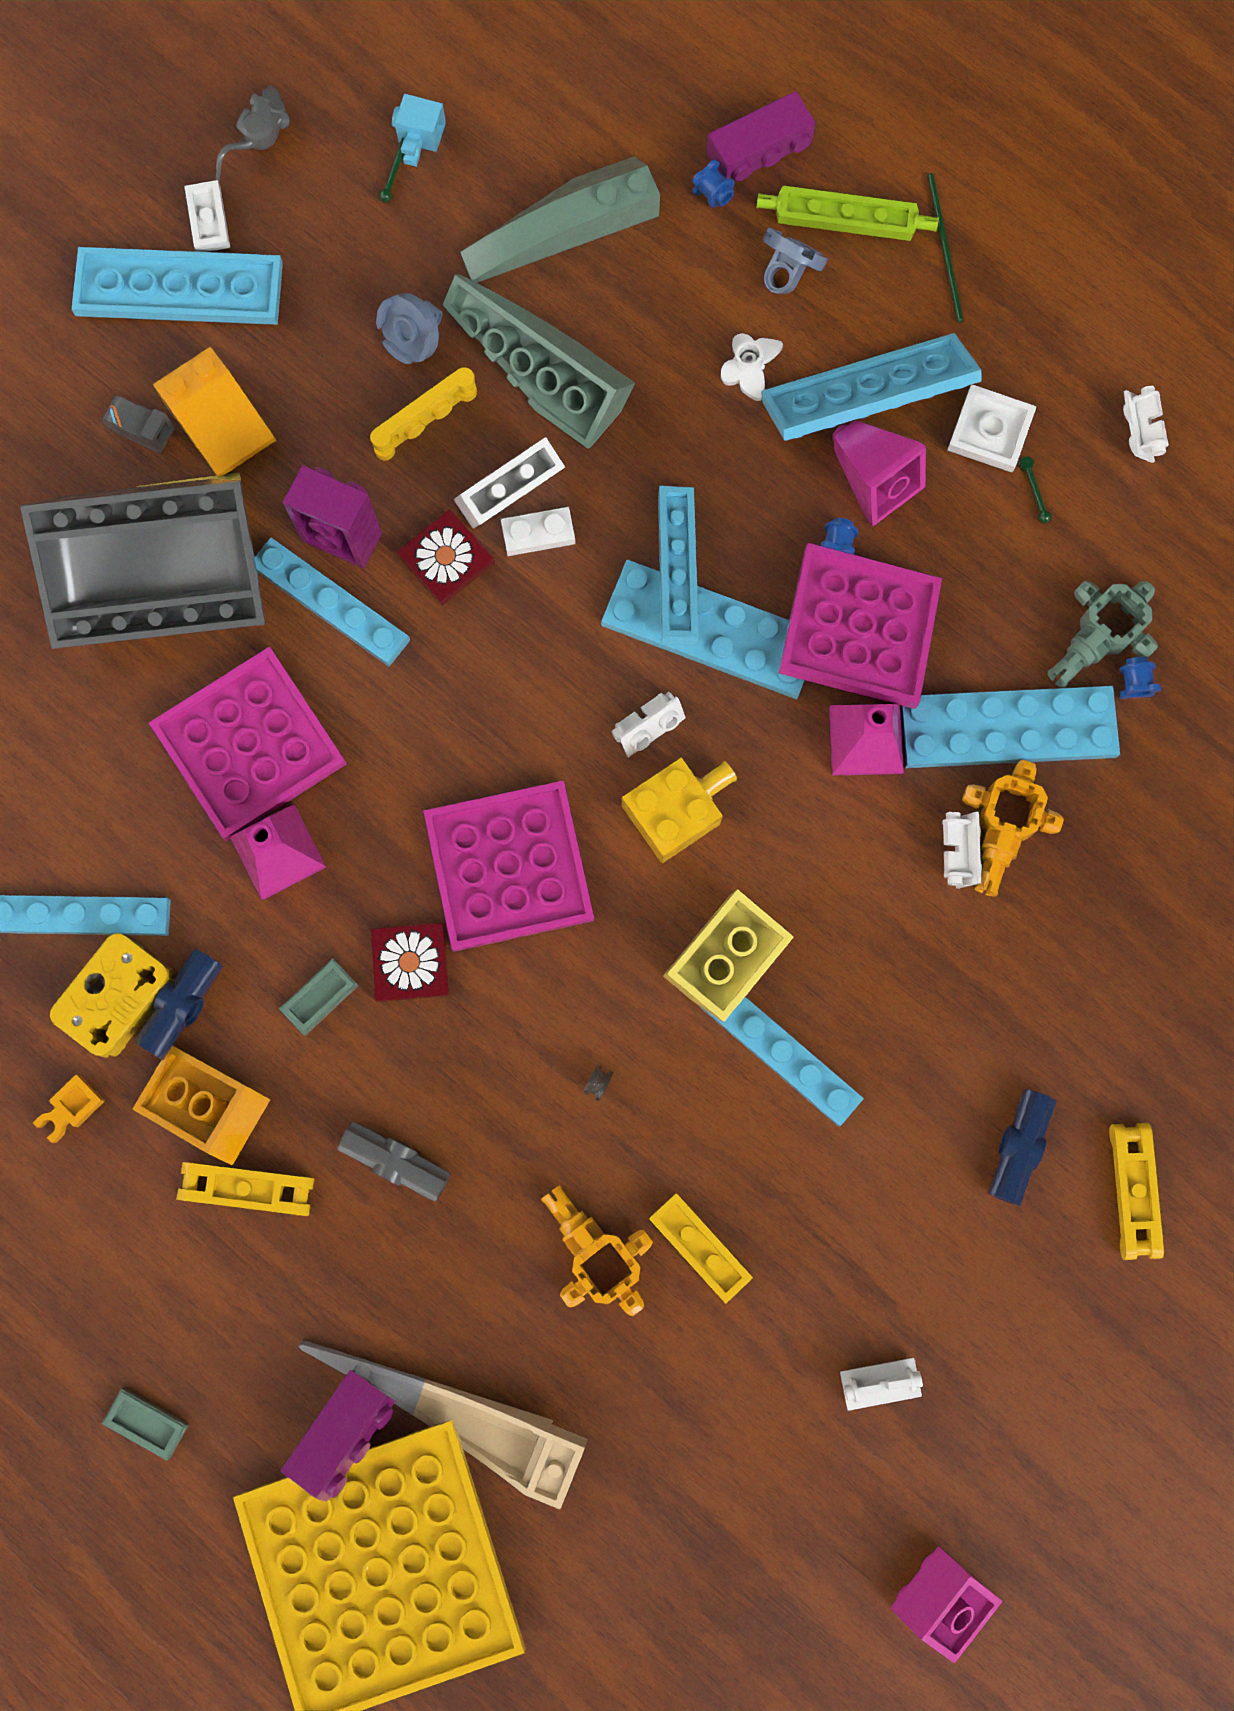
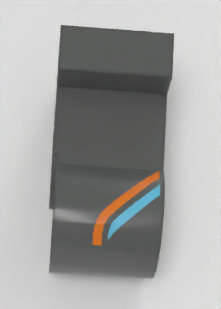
[101,396,175,454]

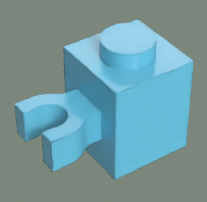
[392,94,446,167]

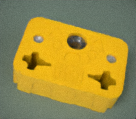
[50,934,175,1058]

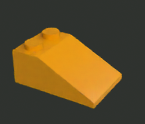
[152,347,276,478]
[133,1046,271,1165]

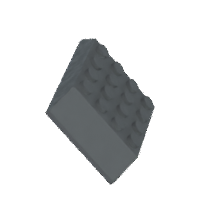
[20,479,266,649]

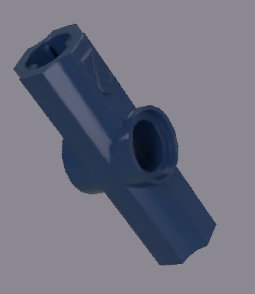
[134,949,224,1060]
[987,1089,1056,1206]

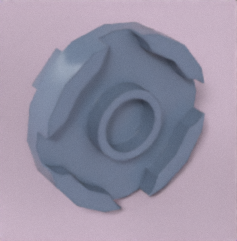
[762,227,829,295]
[376,293,443,364]

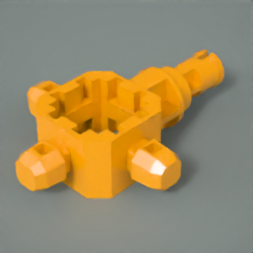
[962,760,1064,897]
[541,1185,653,1316]

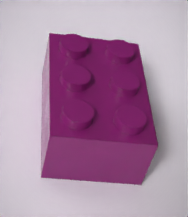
[283,465,382,569]

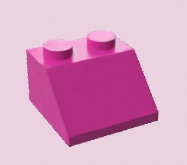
[890,1546,1003,1664]

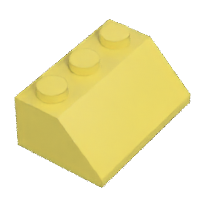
[663,889,794,1022]

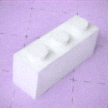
[453,437,565,528]

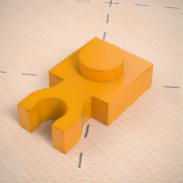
[33,1074,105,1143]

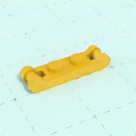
[370,367,477,461]
[1109,1123,1164,1260]
[176,1162,314,1216]

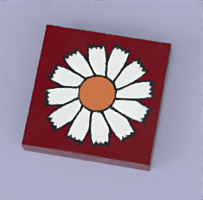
[397,509,495,606]
[371,923,449,1002]

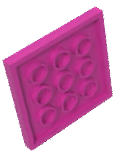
[778,543,942,709]
[149,647,347,841]
[423,781,594,952]

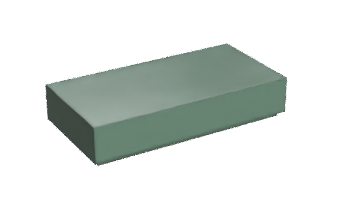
[279,958,359,1036]
[102,1387,189,1461]

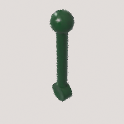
[379,138,404,203]
[1019,456,1052,524]

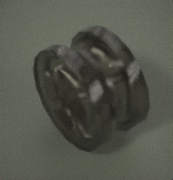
[583,1064,614,1102]

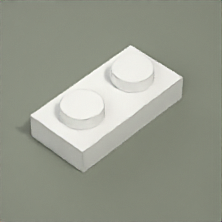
[185,180,230,252]
[501,507,576,556]

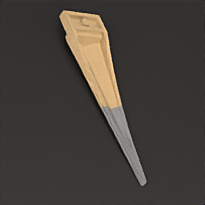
[299,1340,588,1509]

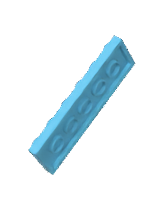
[71,247,283,325]
[761,333,981,441]
[601,560,804,700]
[900,686,1120,768]

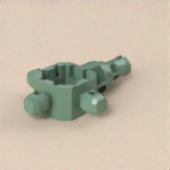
[1047,580,1158,688]

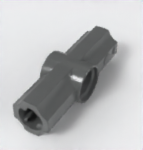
[337,1121,451,1202]

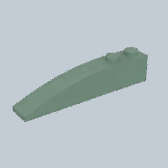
[460,156,660,283]
[443,274,635,449]

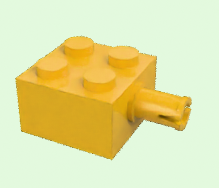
[622,757,737,864]

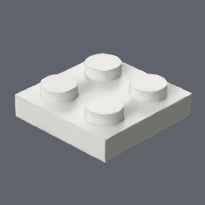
[947,384,1037,472]

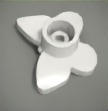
[721,333,783,401]

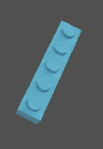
[658,486,699,645]
[254,538,410,667]
[0,895,171,936]
[699,997,864,1127]

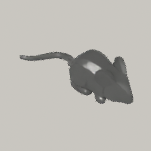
[215,85,290,183]

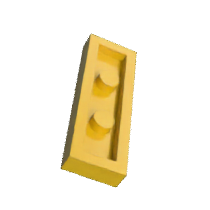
[649,1193,753,1304]

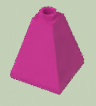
[832,420,926,527]
[829,704,904,776]
[231,804,326,900]

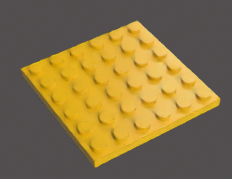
[233,1419,526,1711]

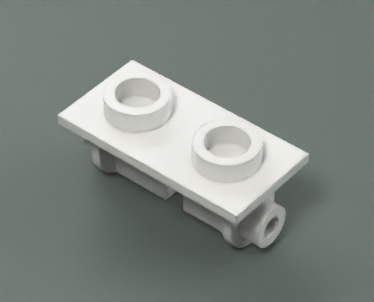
[1123,386,1169,463]
[611,692,685,758]
[942,812,982,888]
[840,1358,923,1411]

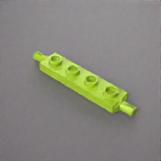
[756,186,939,241]

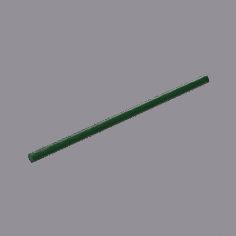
[927,173,964,323]

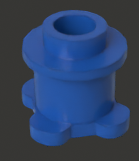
[692,159,735,208]
[821,518,859,555]
[1119,657,1161,699]

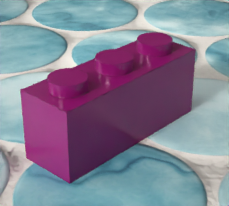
[706,91,816,181]
[280,1369,396,1502]

